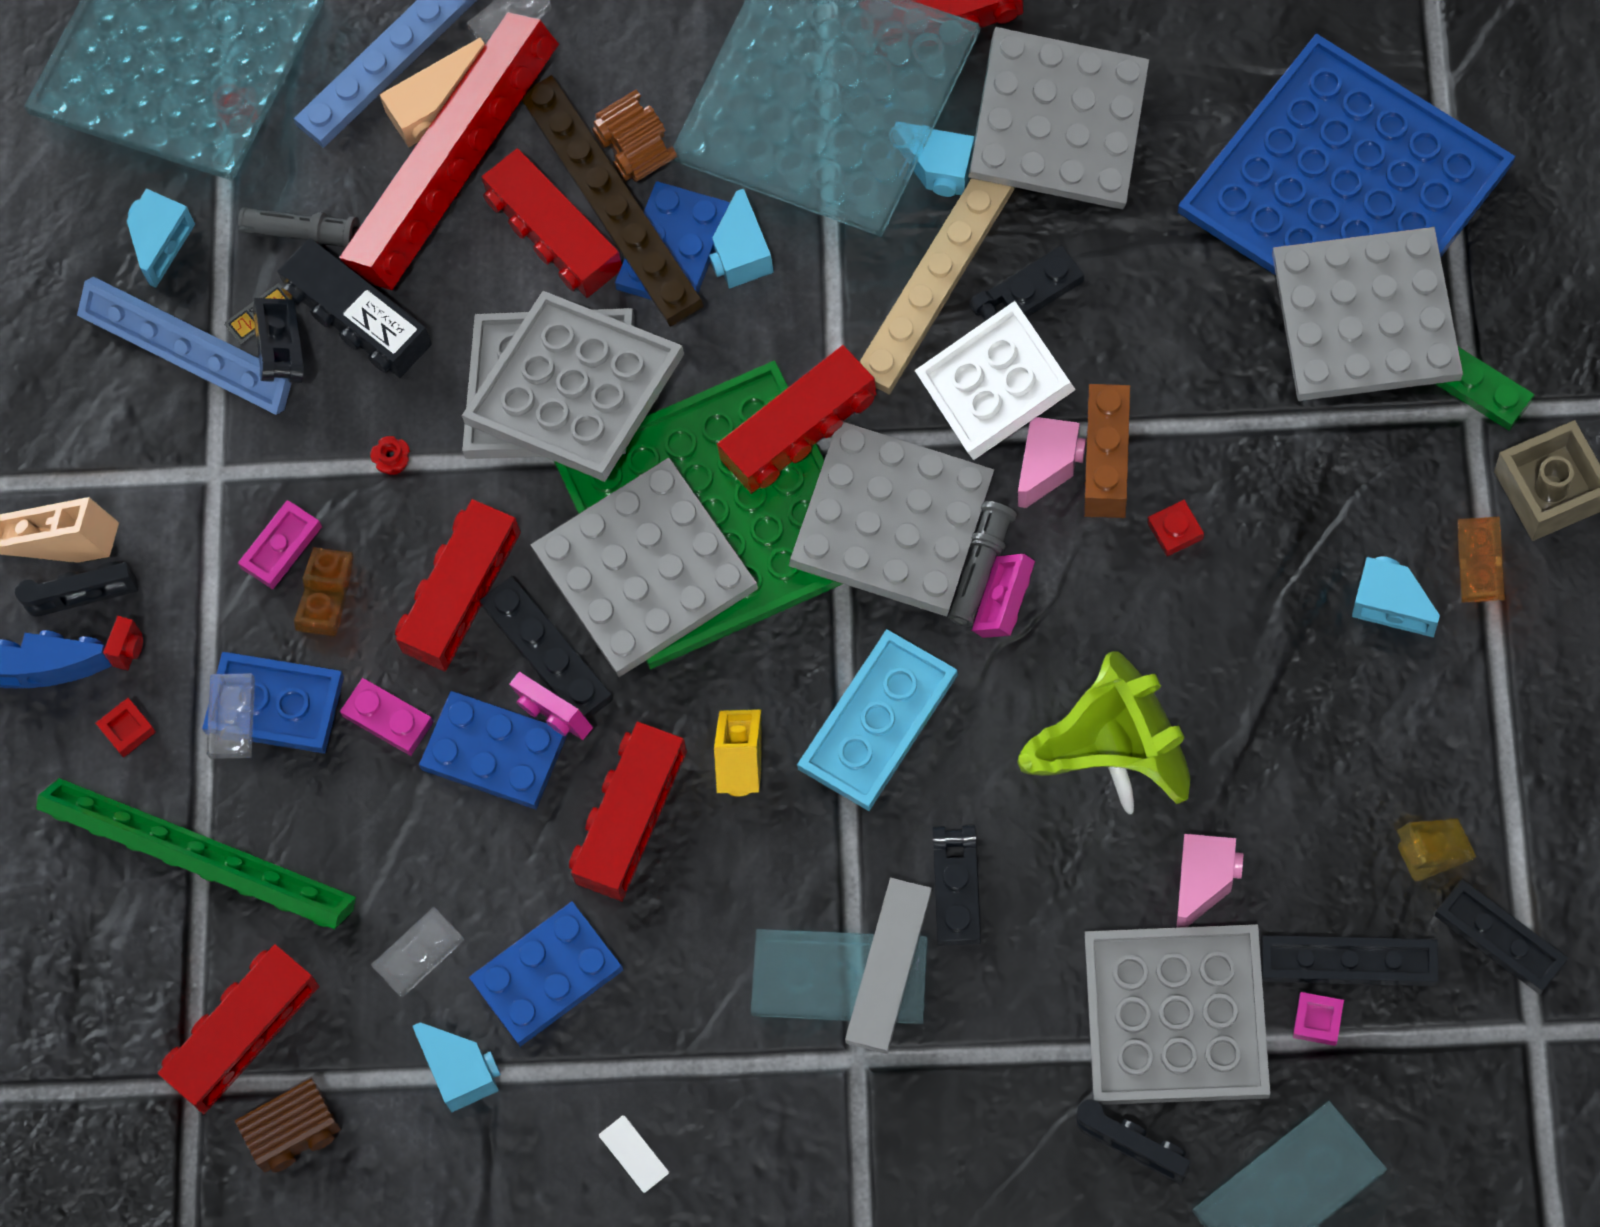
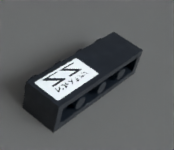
[277,238,432,378]

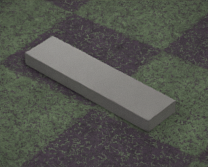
[845,878,932,1054]

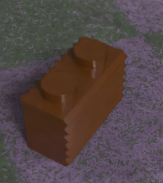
[235,1078,341,1173]

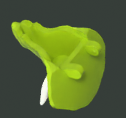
[1017,651,1190,815]

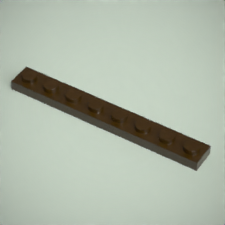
[521,75,704,327]

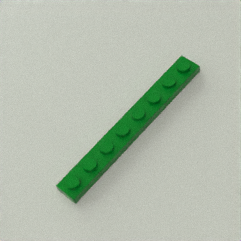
[36,778,356,930]

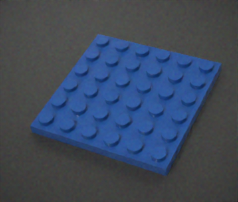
[1178,34,1515,275]

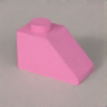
[1018,417,1086,508]
[1176,834,1243,928]

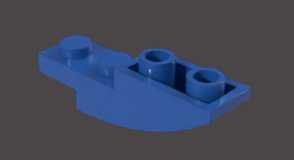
[0,630,112,688]

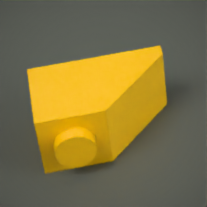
[714,710,761,797]

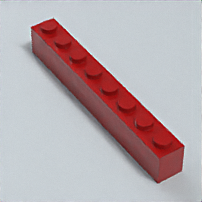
[339,12,559,290]

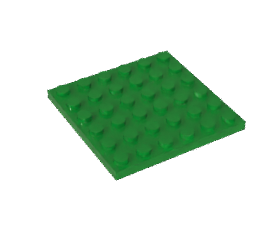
[554,360,843,670]

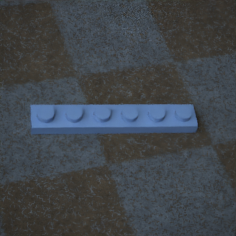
[293,0,477,148]
[77,277,291,415]

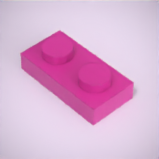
[238,500,322,590]
[971,554,1035,638]
[509,672,593,740]
[340,678,434,756]

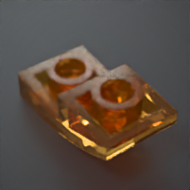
[1458,516,1505,603]
[294,547,353,636]

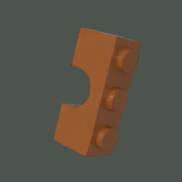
[1084,384,1130,518]

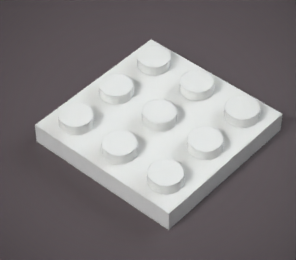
[915,301,1076,460]

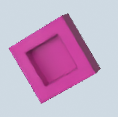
[1293,992,1344,1046]

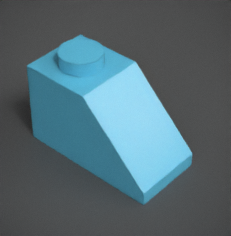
[895,123,975,197]
[127,188,195,288]
[709,189,774,289]
[1352,557,1440,638]
[412,1022,501,1112]

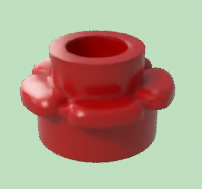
[370,436,410,475]

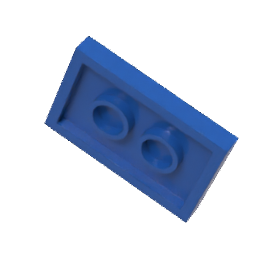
[615,181,730,300]
[202,652,344,754]
[419,691,567,810]
[469,901,624,1047]

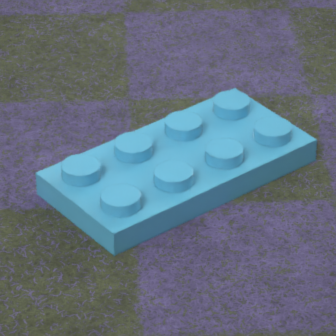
[797,629,958,811]

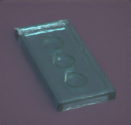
[751,929,928,1024]
[1192,1101,1387,1227]

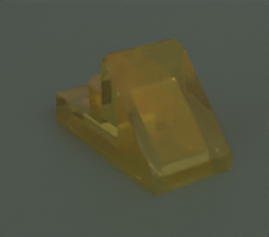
[1397,819,1476,881]

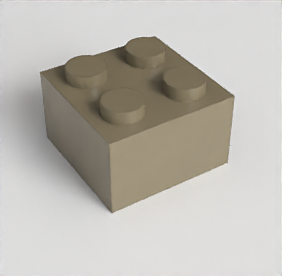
[1494,420,1600,541]

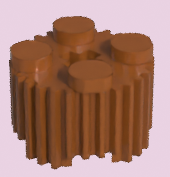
[592,89,677,182]

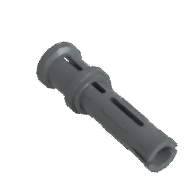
[238,207,360,248]
[948,501,1017,627]

